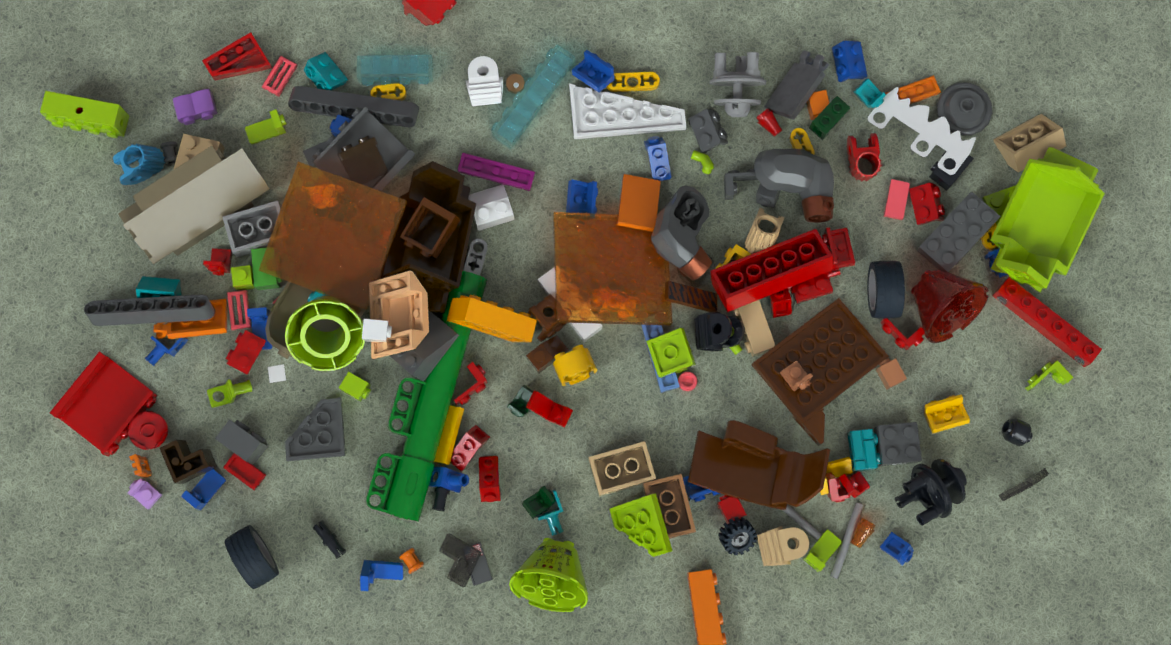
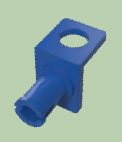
[145,336,188,366]
[429,467,469,493]

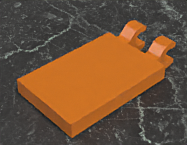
[153,299,228,339]

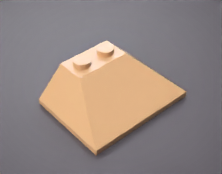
[369,271,429,359]

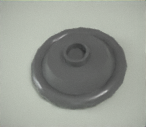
[937,82,992,136]

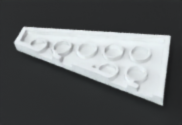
[569,84,686,139]

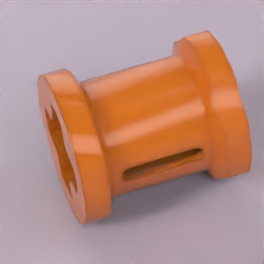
[399,548,424,574]

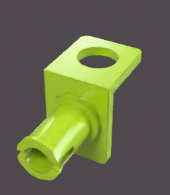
[207,379,252,408]

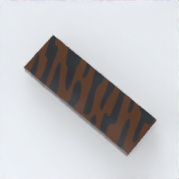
[665,281,717,312]

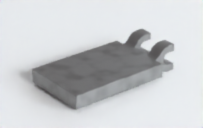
[764,50,829,120]

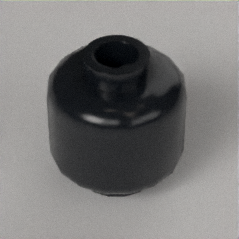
[1002,418,1033,446]

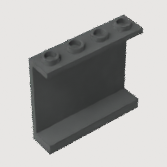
[312,106,415,209]

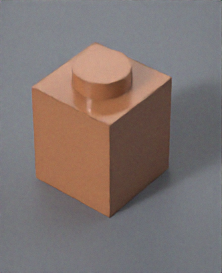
[876,358,907,390]

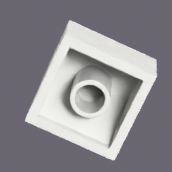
[468,184,514,231]

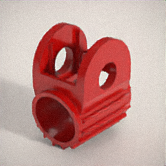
[847,133,882,182]

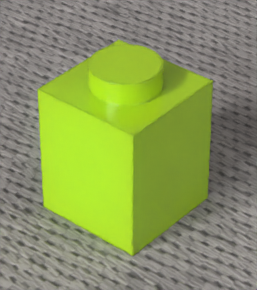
[231,265,255,291]
[339,372,371,402]

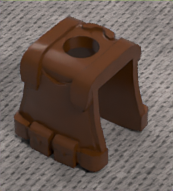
[528,294,568,342]

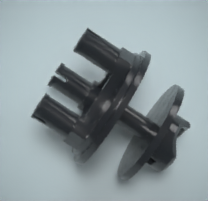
[895,458,967,526]

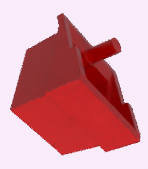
[402,0,457,26]

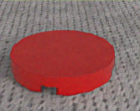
[128,411,168,450]

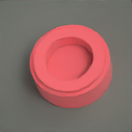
[678,372,697,391]

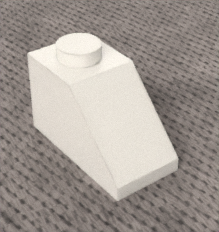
[362,319,392,342]

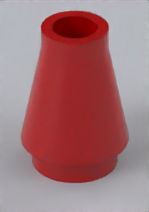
[756,108,782,137]

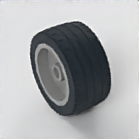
[867,260,905,319]
[224,525,279,589]

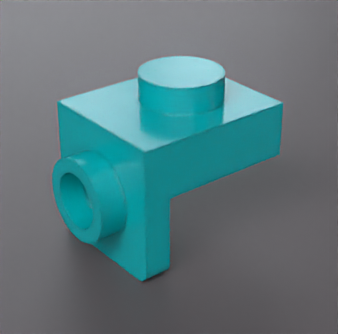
[853,78,886,108]

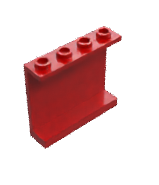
[50,351,158,457]

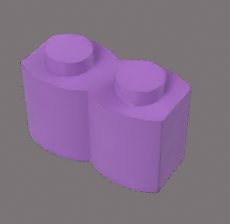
[173,89,217,125]

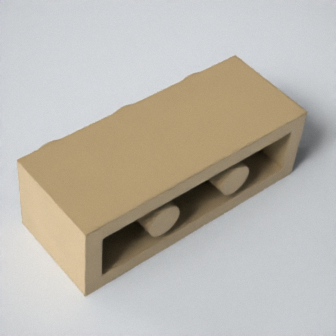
[732,300,775,357]

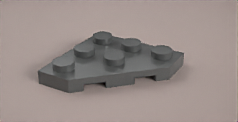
[285,398,346,462]

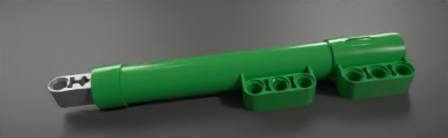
[365,239,487,522]

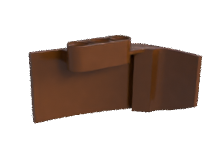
[688,420,830,510]

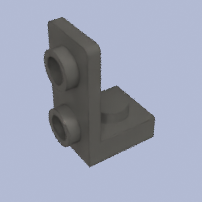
[724,169,758,200]

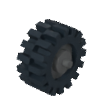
[718,517,757,556]

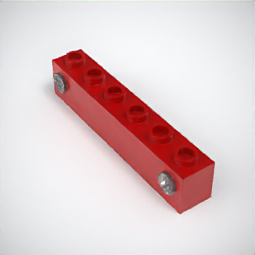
[992,277,1102,367]

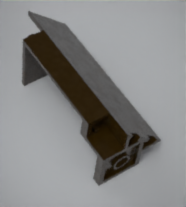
[381,161,476,313]

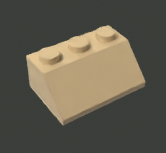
[993,114,1066,172]

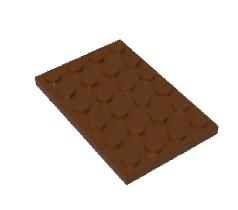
[752,298,889,425]

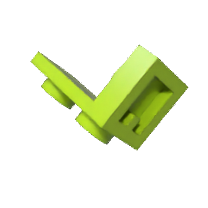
[1025,360,1074,391]
[803,530,842,572]

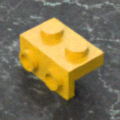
[924,395,970,434]

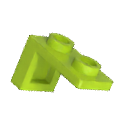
[245,109,287,145]

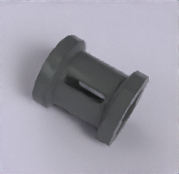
[160,141,178,165]

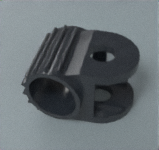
[694,312,745,351]

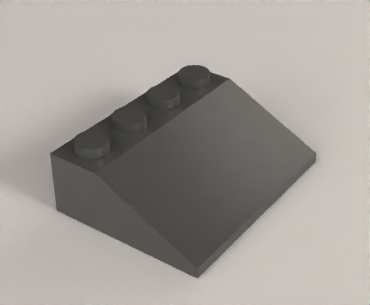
[389,311,459,382]

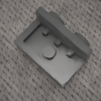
[688,109,728,153]

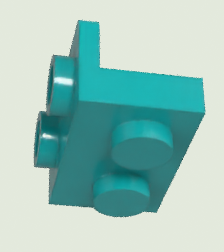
[304,52,348,91]

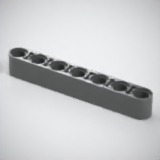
[288,86,419,127]
[84,295,215,326]

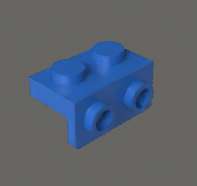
[832,41,868,82]
[572,50,614,93]
[566,180,598,221]

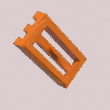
[129,454,152,478]

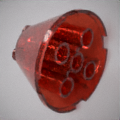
[911,269,989,343]

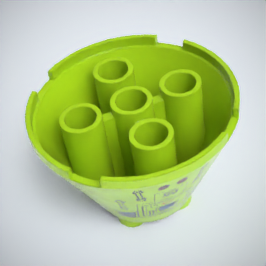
[509,538,588,612]

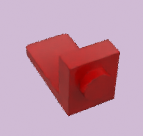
[880,318,926,350]
[453,362,488,405]
[479,456,501,502]

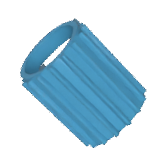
[113,144,165,185]

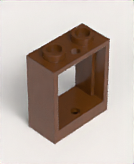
[400,197,460,259]

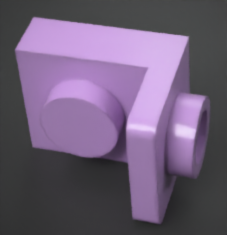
[128,478,162,509]

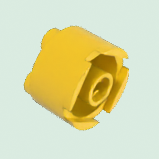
[553,344,597,386]

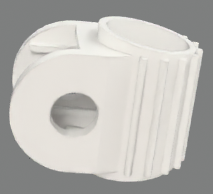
[466,56,503,106]

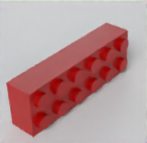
[710,229,833,312]

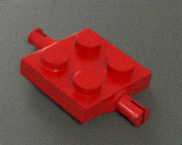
[788,268,841,304]

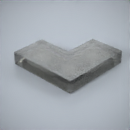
[999,468,1049,501]
[439,533,482,587]

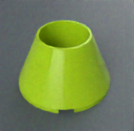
[285,296,365,371]

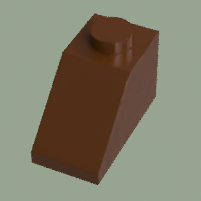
[526,335,569,374]
[793,409,825,446]

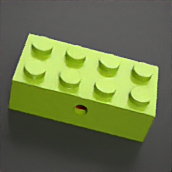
[40,91,130,138]

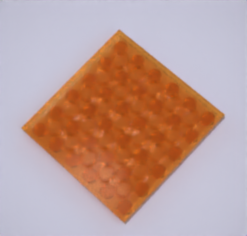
[259,162,407,310]
[553,212,673,326]

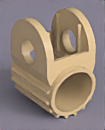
[744,207,785,254]
[757,526,809,566]

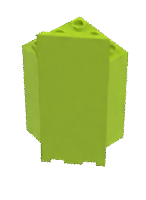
[990,147,1105,292]

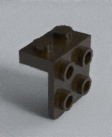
[338,136,388,187]

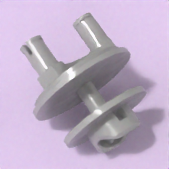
[709,52,766,117]

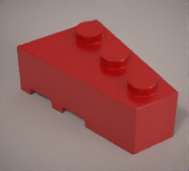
[202,32,273,81]

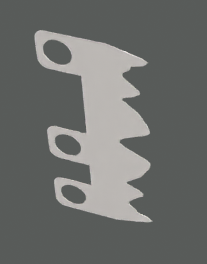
[868,87,976,175]

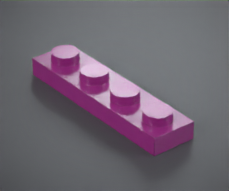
[457,153,535,191]

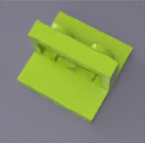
[646,328,696,378]

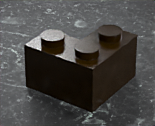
[160,439,217,484]

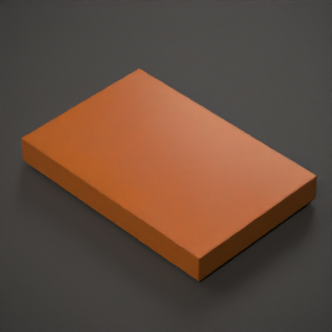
[617,174,661,232]

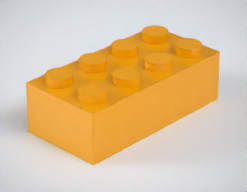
[447,295,537,342]

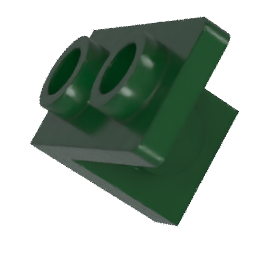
[809,96,850,140]

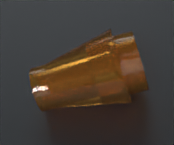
[850,518,876,548]

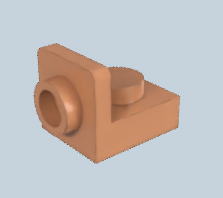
[780,361,813,391]

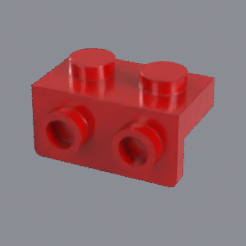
[909,182,945,226]
[822,227,855,269]
[225,330,266,375]

